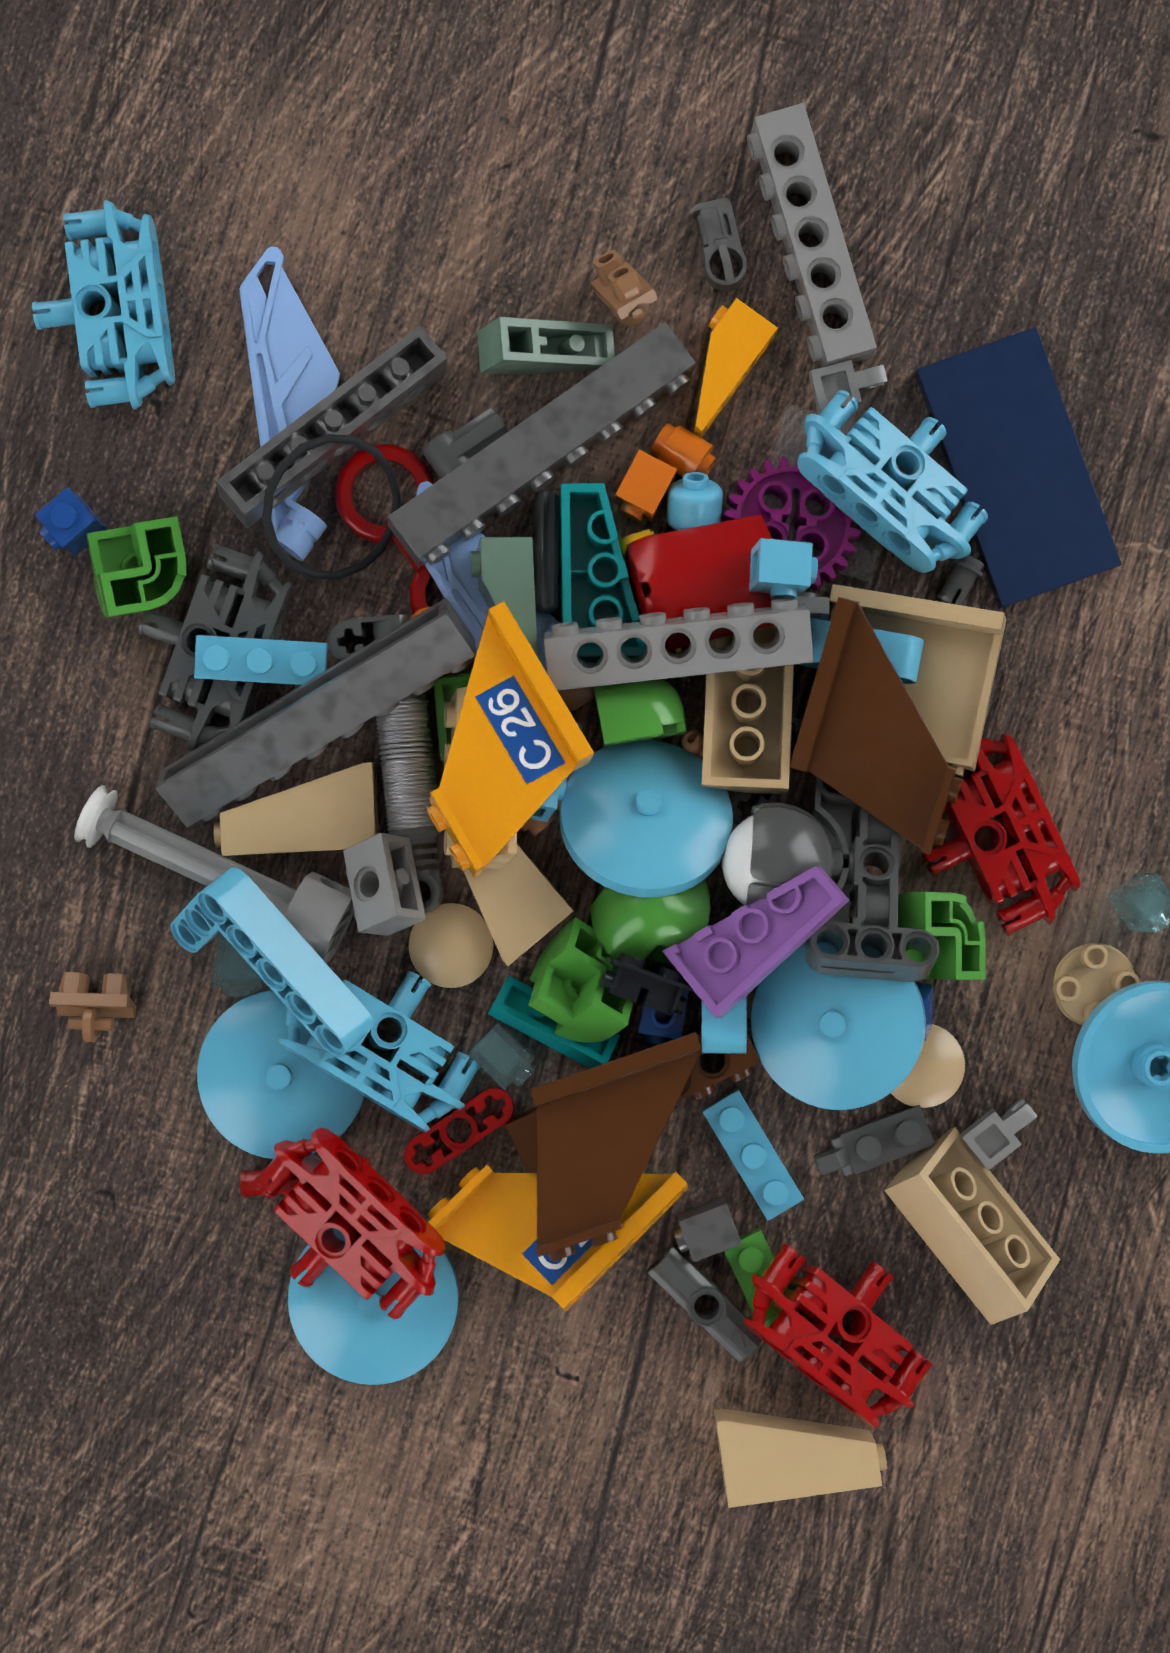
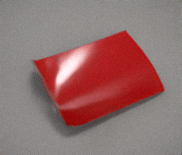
[625,514,774,651]

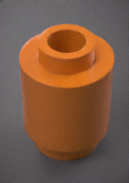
[651,423,717,477]

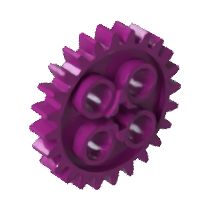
[722,456,861,591]

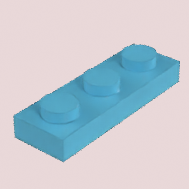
[194,635,328,685]
[701,1088,804,1221]

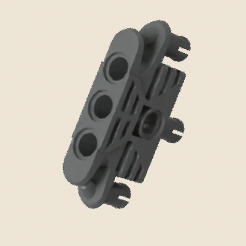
[138,543,293,750]

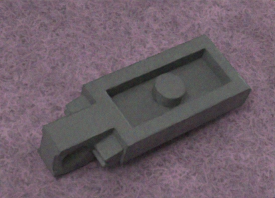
[813,1105,935,1176]

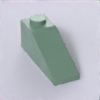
[477,317,615,375]
[470,537,538,657]

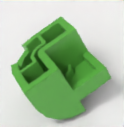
[86,516,186,618]
[593,679,688,747]
[589,878,710,964]
[898,892,986,980]
[528,917,633,1043]

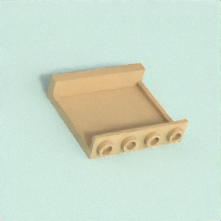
[830,584,1006,776]

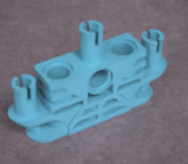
[32,200,175,410]
[797,390,988,573]
[279,971,481,1132]

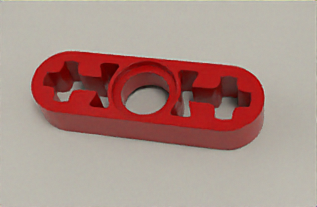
[404,1086,514,1174]

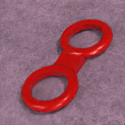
[335,444,434,614]

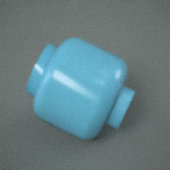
[667,472,723,531]

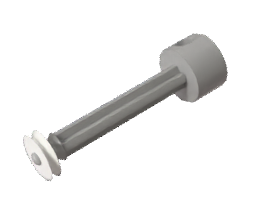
[74,785,354,964]

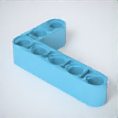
[170,867,374,1057]

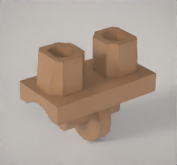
[590,250,658,326]
[49,972,137,1042]

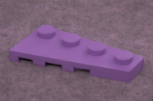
[663,866,850,1018]

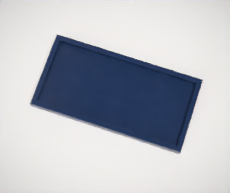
[914,327,1122,609]

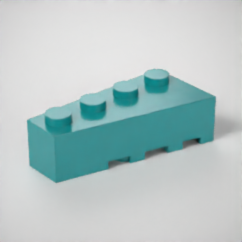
[559,483,646,661]

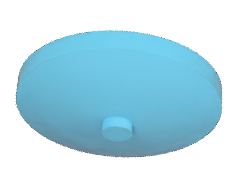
[560,740,733,898]
[751,941,926,1110]
[1072,980,1170,1153]
[197,990,365,1159]
[288,1228,459,1385]

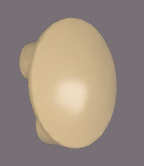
[409,903,493,988]
[1052,943,1140,1026]
[891,1024,965,1108]

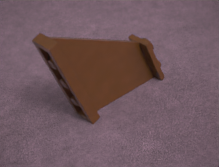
[789,597,963,855]
[530,1032,702,1262]

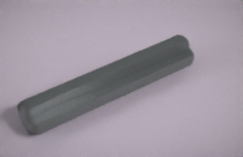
[534,490,559,614]

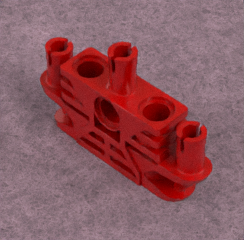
[921,734,1080,936]
[254,1128,445,1319]
[744,1244,933,1428]

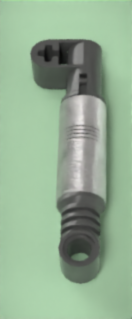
[328,614,445,913]

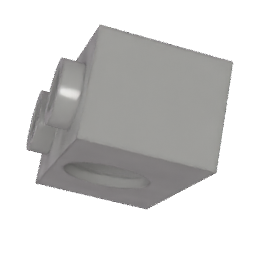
[343,833,426,936]

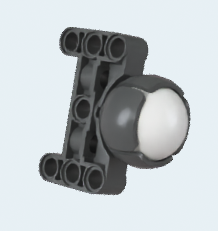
[722,777,940,982]

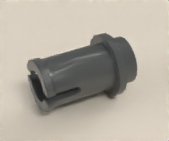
[936,556,984,605]

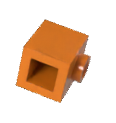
[614,449,677,522]

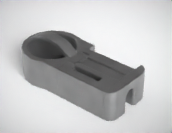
[693,198,747,291]

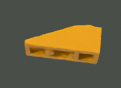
[693,298,778,438]

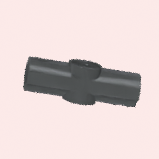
[647,1244,762,1363]

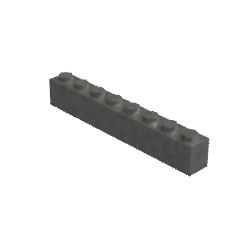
[388,322,696,568]
[156,598,475,827]

